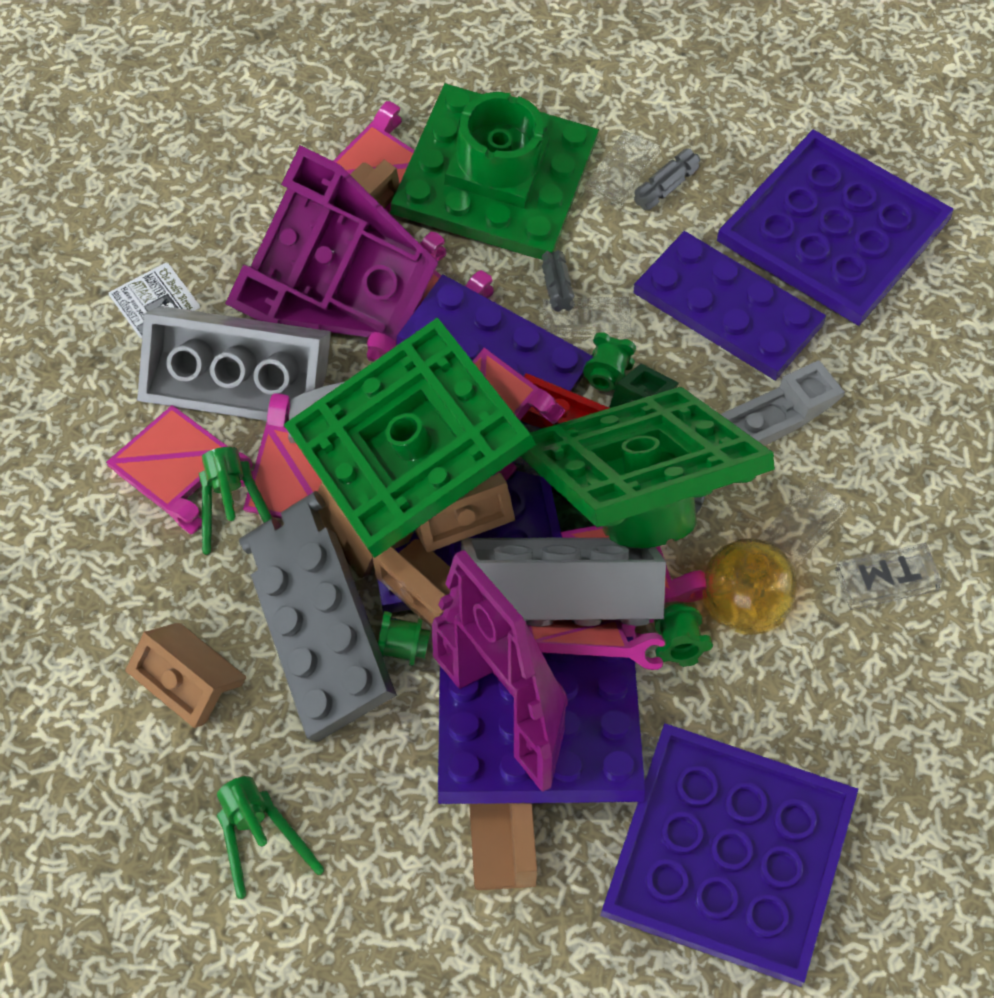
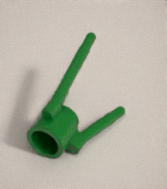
[199,447,273,555]
[217,776,324,899]

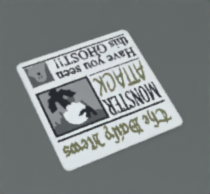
[109,263,200,338]

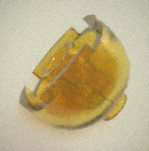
[702,538,797,635]

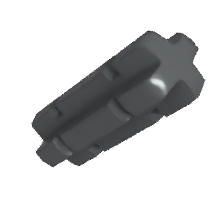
[634,148,700,210]
[542,250,575,312]

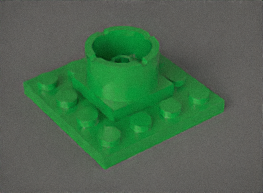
[390,83,599,260]
[283,317,536,558]
[520,387,775,548]

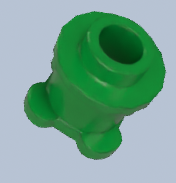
[583,332,636,392]
[654,604,713,667]
[378,611,430,666]

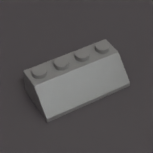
[137,306,331,421]
[461,537,666,626]

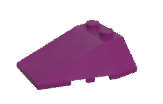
[225,145,439,340]
[432,550,568,792]

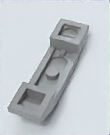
[721,360,845,446]

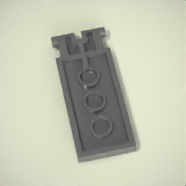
[239,491,397,742]

